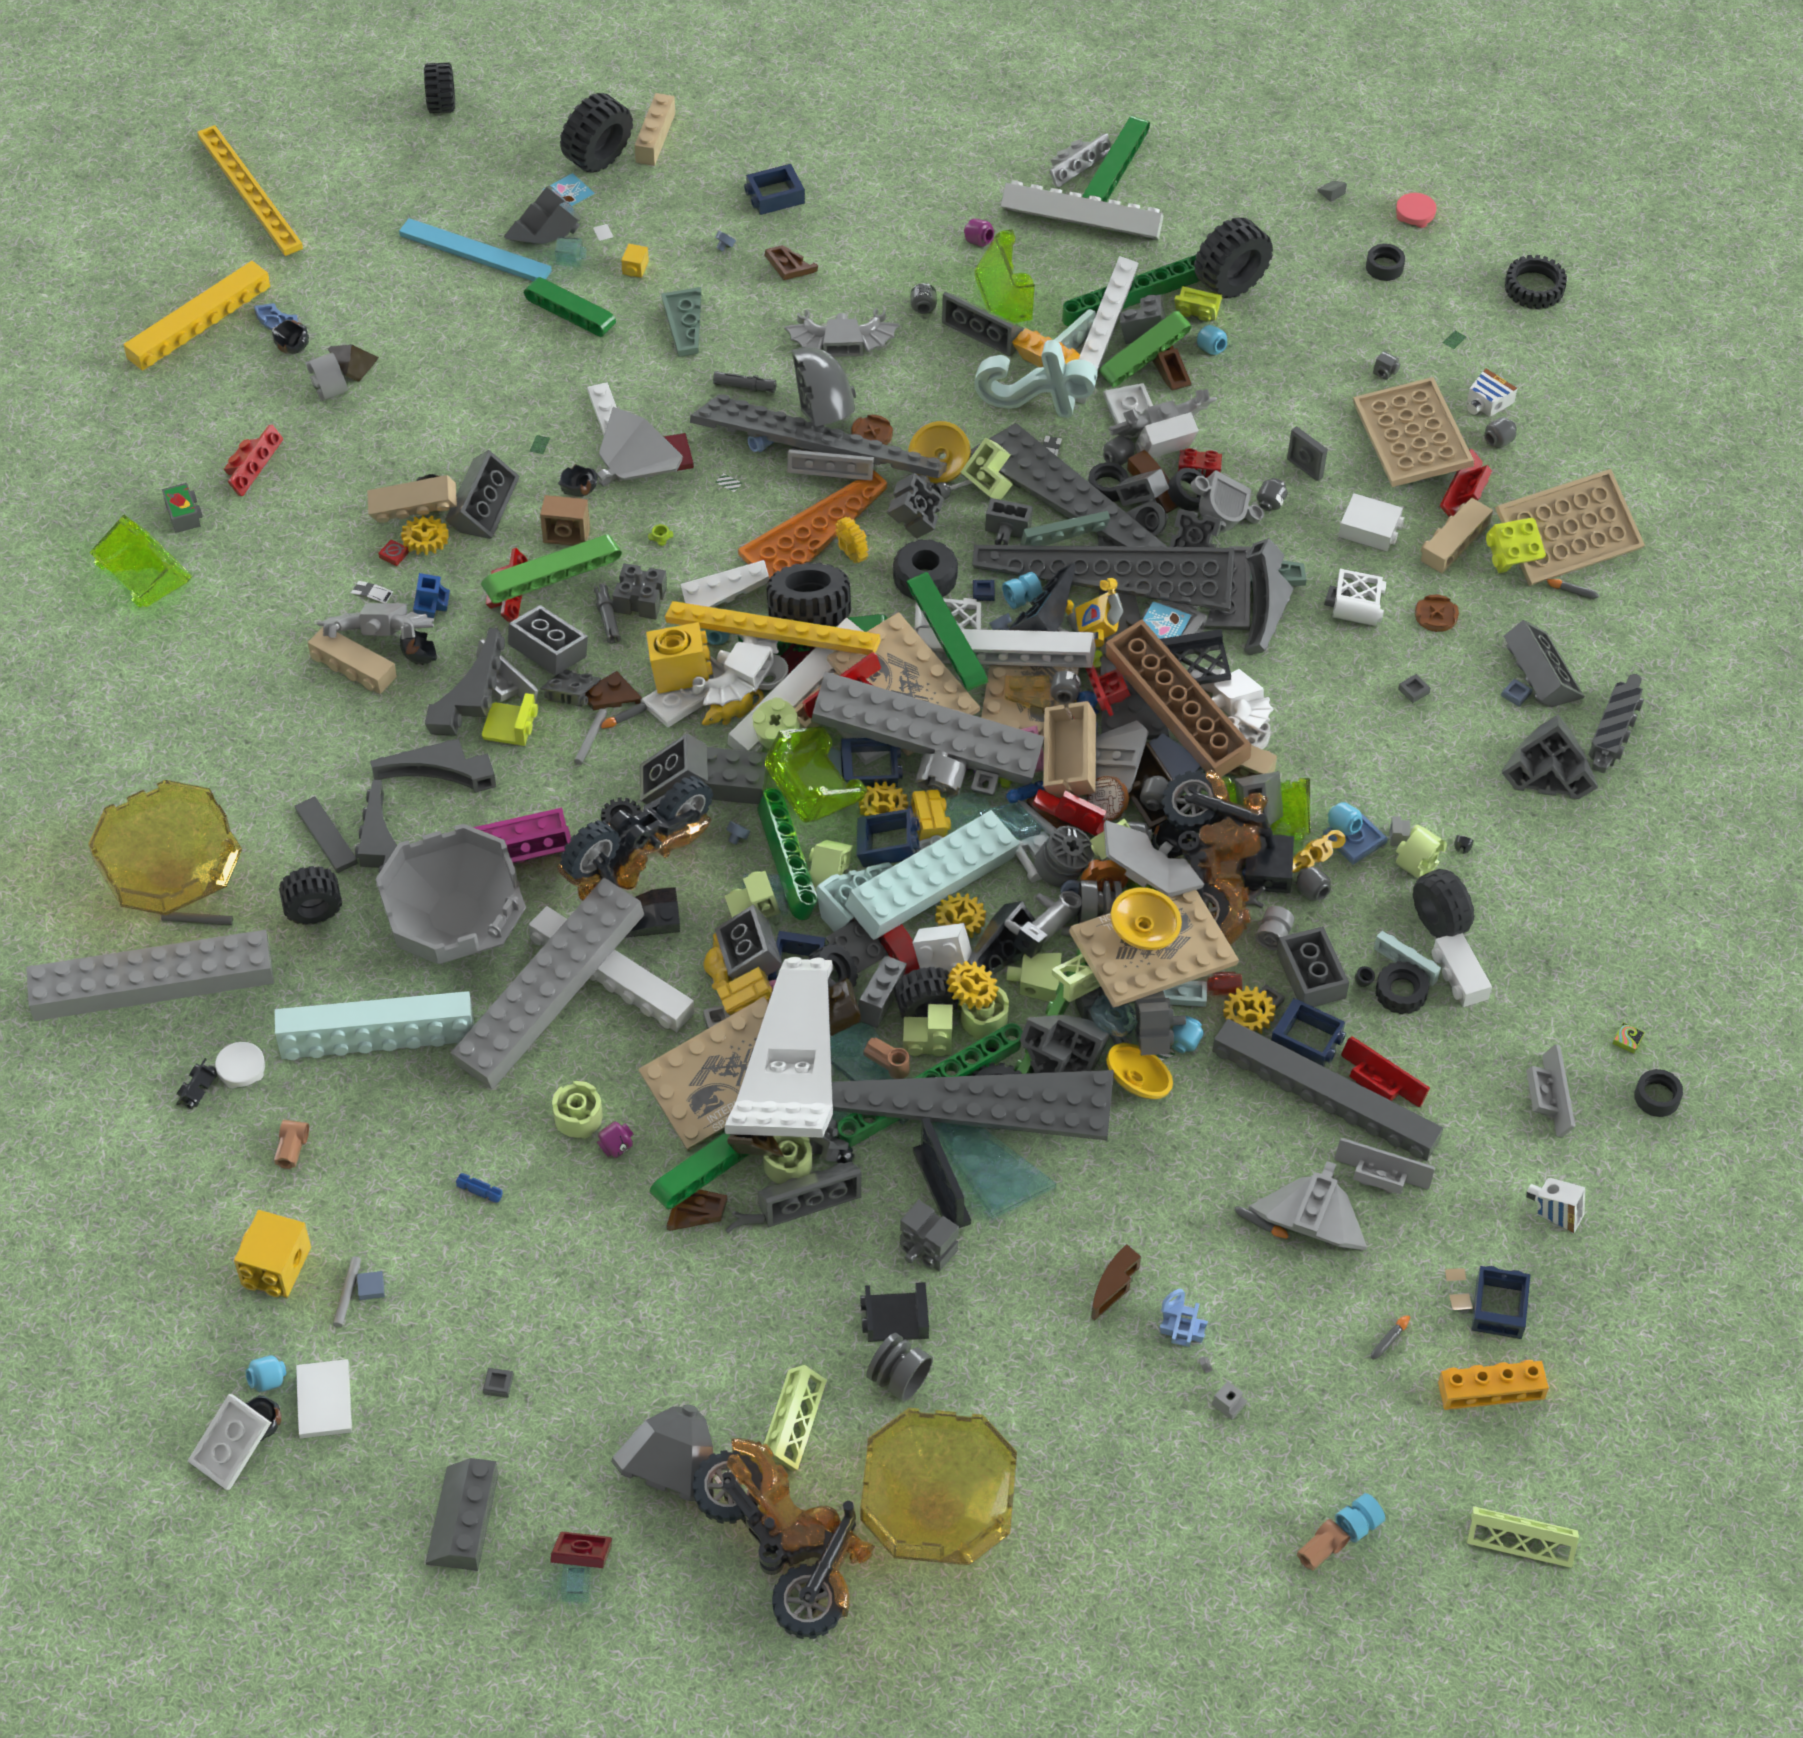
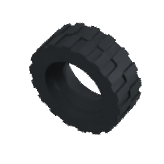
[808,944,858,989]
[1375,961,1430,1014]

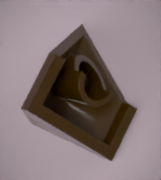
[328,344,379,382]
[727,1134,784,1157]

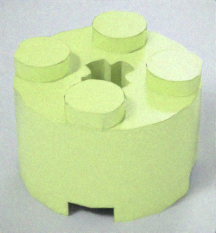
[752,697,801,751]
[1396,825,1447,879]
[961,986,1009,1040]
[552,1081,603,1139]
[763,1136,812,1184]

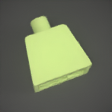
[1007,953,1062,1002]

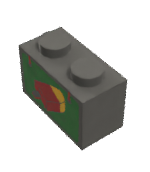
[162,483,203,533]

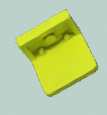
[1174,286,1222,322]
[1486,518,1546,574]
[482,693,538,746]

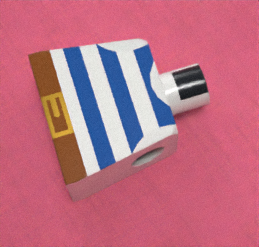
[1467,368,1518,416]
[1526,1178,1585,1233]

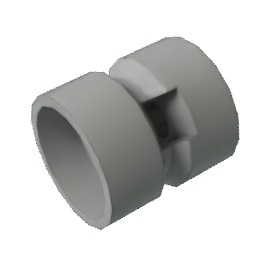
[1255,906,1295,950]

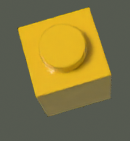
[621,243,649,278]

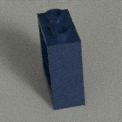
[744,164,805,215]
[840,738,903,789]
[856,809,920,868]
[768,931,826,981]
[1271,998,1346,1067]
[1471,1266,1531,1339]

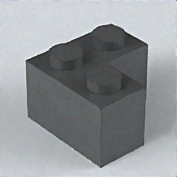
[1120,295,1166,344]

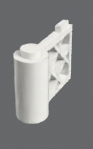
[1332,569,1386,626]
[915,598,981,634]

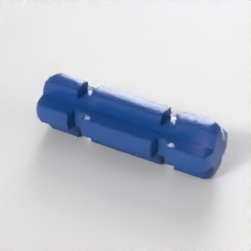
[1006,780,1045,804]
[456,1173,503,1203]

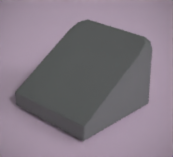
[1318,181,1347,202]

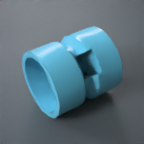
[1002,572,1043,609]
[1335,1493,1385,1543]

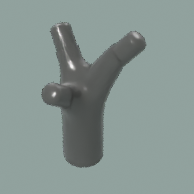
[1230,886,1266,908]
[726,1211,764,1233]

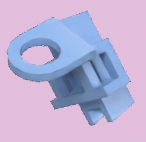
[1160,1289,1208,1347]

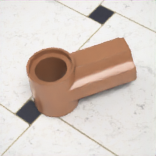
[863,1037,910,1079]
[274,1120,309,1169]
[1297,1519,1350,1571]

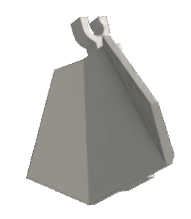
[597,407,683,487]
[1096,720,1149,794]
[1104,820,1204,897]
[1249,1161,1367,1250]

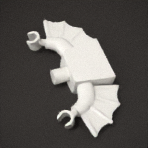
[692,633,779,706]
[1190,667,1274,731]

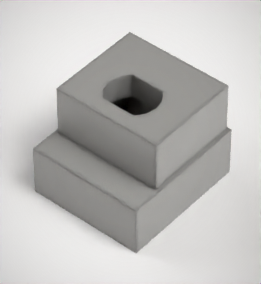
[971,769,999,796]
[1389,816,1411,846]
[703,1005,730,1029]
[1212,1381,1247,1420]

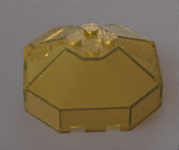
[88,780,242,916]
[860,1408,1017,1565]

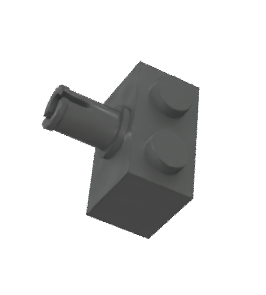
[1115,469,1169,506]
[985,498,1033,545]

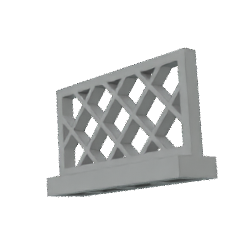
[787,446,875,480]

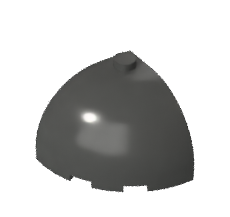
[792,348,856,427]

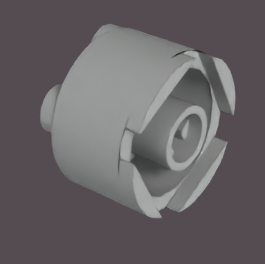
[305,353,348,402]
[915,750,967,797]

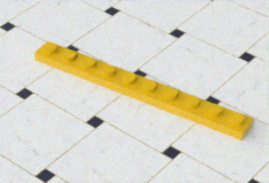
[197,125,303,256]
[665,601,881,655]

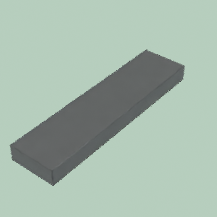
[295,796,358,873]

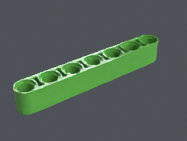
[481,534,622,603]

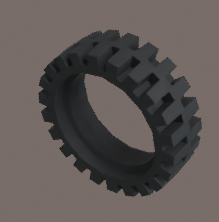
[1505,255,1567,309]

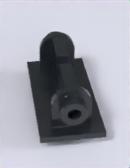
[176,1058,217,1109]

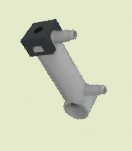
[1005,891,1082,959]

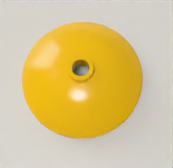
[908,421,971,484]
[1110,888,1182,950]
[1106,1043,1173,1099]

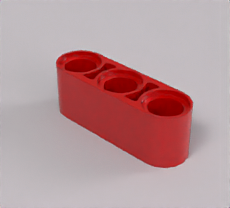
[878,924,920,974]

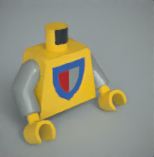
[1065,578,1123,647]

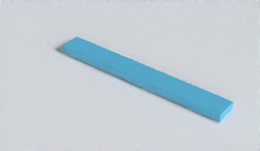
[399,218,552,281]

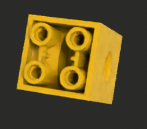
[646,622,713,694]
[234,1209,311,1298]

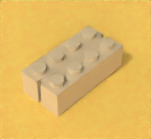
[1043,701,1096,798]

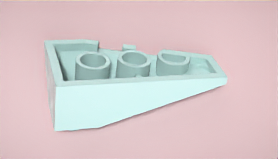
[816,862,893,932]

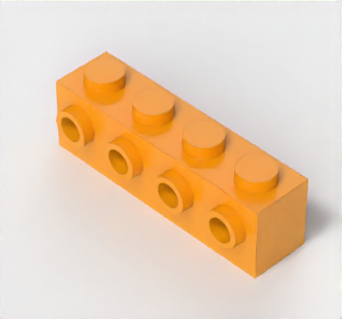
[1012,328,1080,368]
[1438,1360,1549,1410]

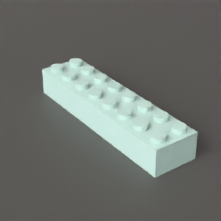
[845,810,1020,940]
[275,991,474,1060]

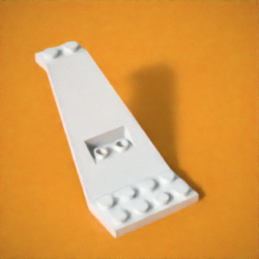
[725,957,833,1138]

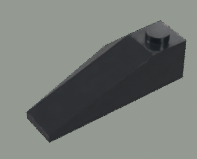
[1009,563,1076,632]
[625,887,680,938]
[967,901,1035,975]

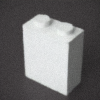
[1135,412,1199,458]
[1338,493,1405,551]

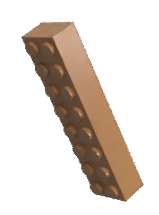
[1106,619,1251,780]

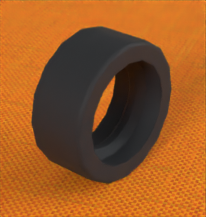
[1366,243,1405,281]
[1088,462,1129,502]
[1168,468,1203,511]
[1634,1069,1683,1117]

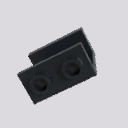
[1244,833,1294,893]
[860,1282,929,1342]

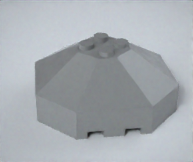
[376,824,526,964]

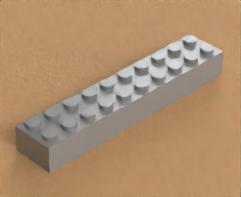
[811,672,1044,785]
[450,878,644,1089]
[26,930,274,1021]

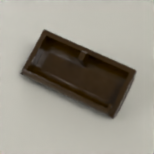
[1129,742,1190,832]
[828,978,861,1037]

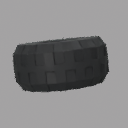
[893,539,958,600]
[1412,869,1475,938]

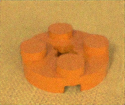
[1081,859,1128,891]

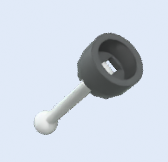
[934,476,977,499]

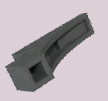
[1244,538,1294,655]
[425,628,505,736]
[370,738,496,793]
[355,780,397,873]

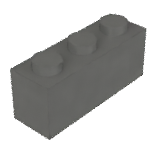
[858,955,907,1028]

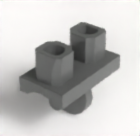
[808,1119,849,1161]

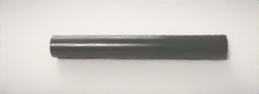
[161,911,233,925]

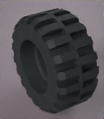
[560,93,633,173]
[1194,218,1273,298]
[766,562,852,627]

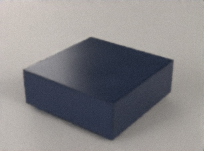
[972,580,995,601]

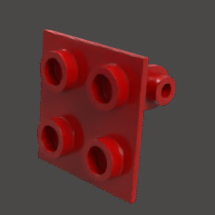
[1178,448,1222,478]

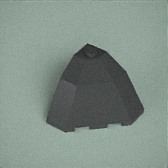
[504,185,581,244]
[1502,715,1598,799]
[1020,1015,1111,1073]
[611,1404,714,1501]

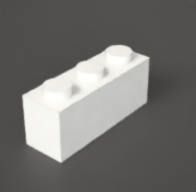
[1432,933,1492,1007]

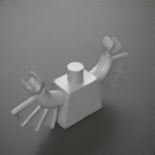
[784,308,900,357]
[1109,389,1217,436]
[317,603,434,639]

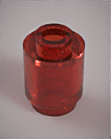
[1207,971,1242,995]

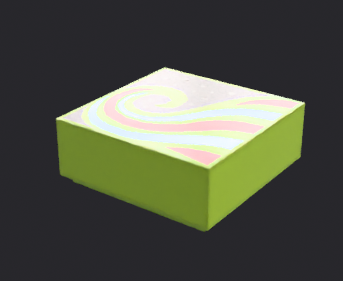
[1612,1022,1645,1054]

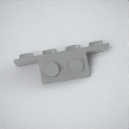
[1050,133,1112,187]
[476,639,538,704]
[1526,1044,1575,1138]
[1335,1138,1435,1194]

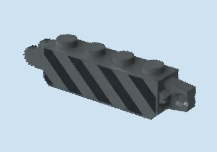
[1588,673,1644,774]

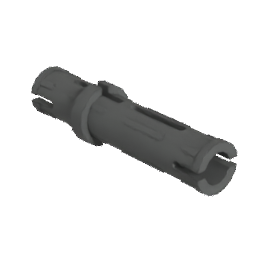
[713,371,777,393]
[594,584,621,644]

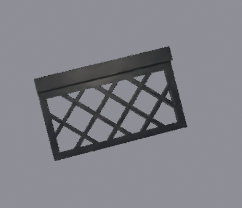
[1160,629,1231,685]
[913,1117,971,1228]

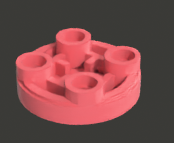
[1396,193,1437,228]

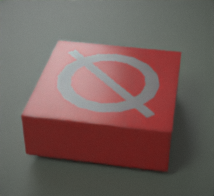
[378,539,409,566]

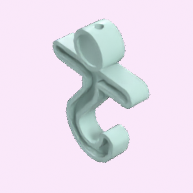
[975,340,1097,418]

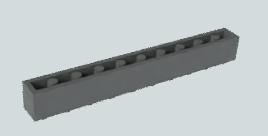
[1212,1019,1444,1161]

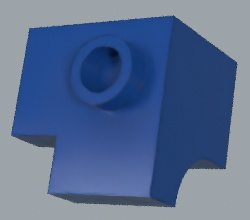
[413,573,450,618]

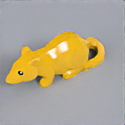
[702,688,764,726]
[1293,830,1346,873]
[703,933,733,990]

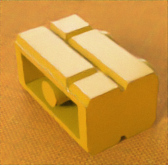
[910,789,951,841]
[717,967,773,1016]

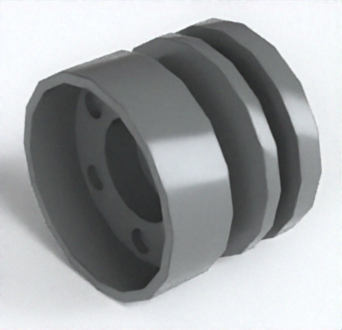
[1034,826,1094,887]
[1078,880,1123,924]
[866,1332,933,1402]

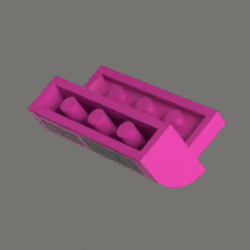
[473,807,571,865]

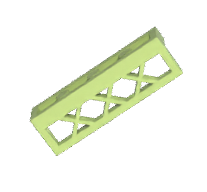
[1052,954,1100,1002]
[759,1365,827,1471]
[1467,1506,1579,1568]

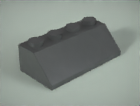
[942,292,1024,357]
[445,450,520,539]
[1504,620,1585,707]
[758,1161,862,1228]
[426,1458,499,1571]

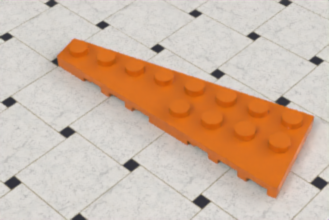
[738,470,887,578]

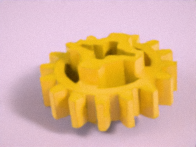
[401,515,449,556]
[835,517,869,563]
[859,782,908,816]
[935,893,986,938]
[946,961,999,1010]
[1223,986,1275,1034]

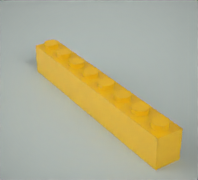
[123,261,271,371]

